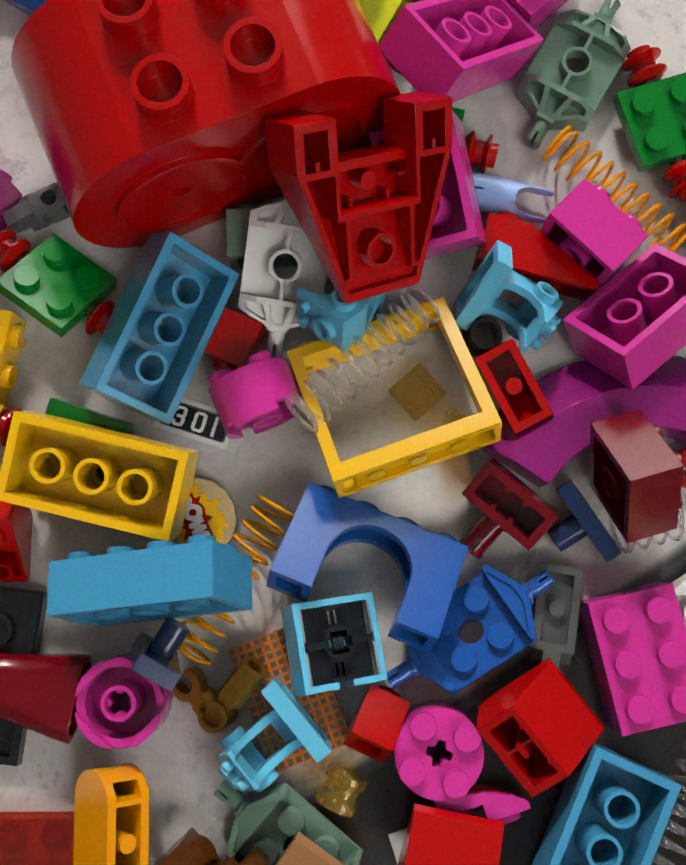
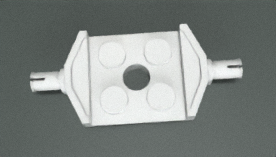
[238,198,327,357]

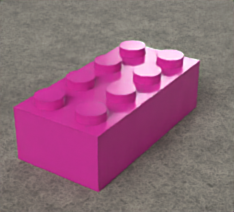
[379,0,544,103]

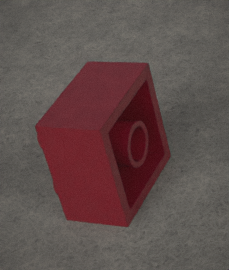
[590,409,686,543]

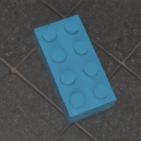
[78,231,240,425]
[46,535,252,627]
[532,742,682,865]

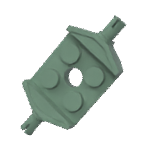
[515,0,631,150]
[214,780,363,865]

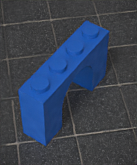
[266,482,469,653]

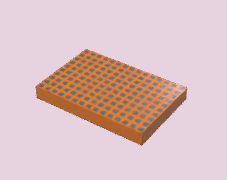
[227,627,349,772]

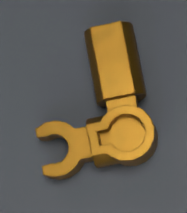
[172,655,268,734]

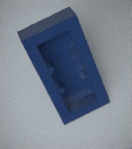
[547,479,621,562]
[131,617,190,691]

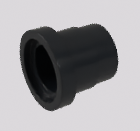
[461,317,502,358]

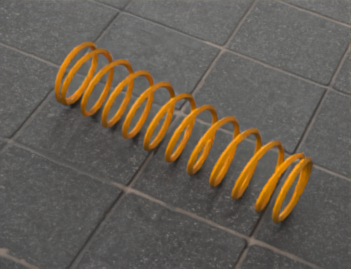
[541,125,686,252]
[178,494,294,665]

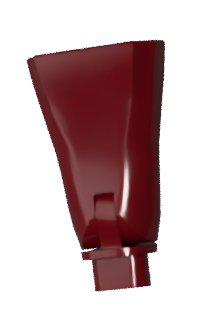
[0,653,92,744]

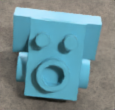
[453,240,564,354]
[296,287,386,352]
[216,675,333,793]

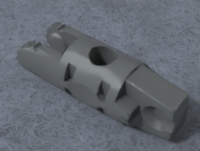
[2,183,70,233]

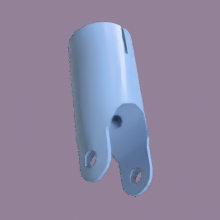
[472,171,554,224]

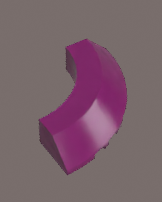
[479,356,686,488]

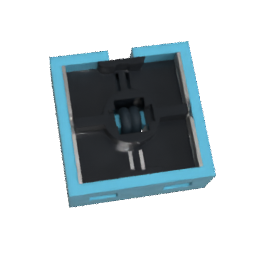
[281,592,388,696]

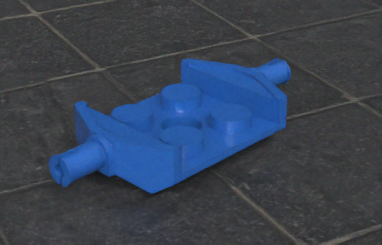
[387,564,556,696]

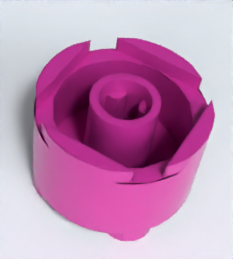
[208,350,306,439]
[75,652,174,749]
[393,700,484,801]

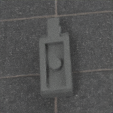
[529,562,584,669]

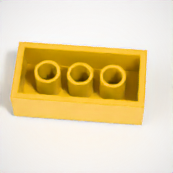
[0,411,200,541]

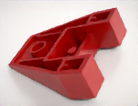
[264,91,452,304]

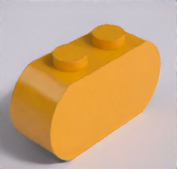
[73,763,149,865]

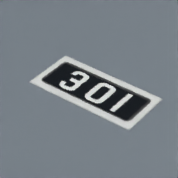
[153,398,229,450]

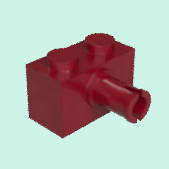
[460,458,559,559]

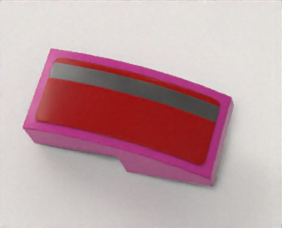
[434,783,531,824]

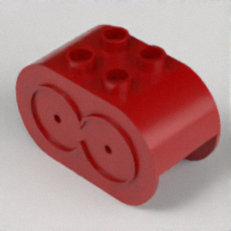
[11,0,401,248]

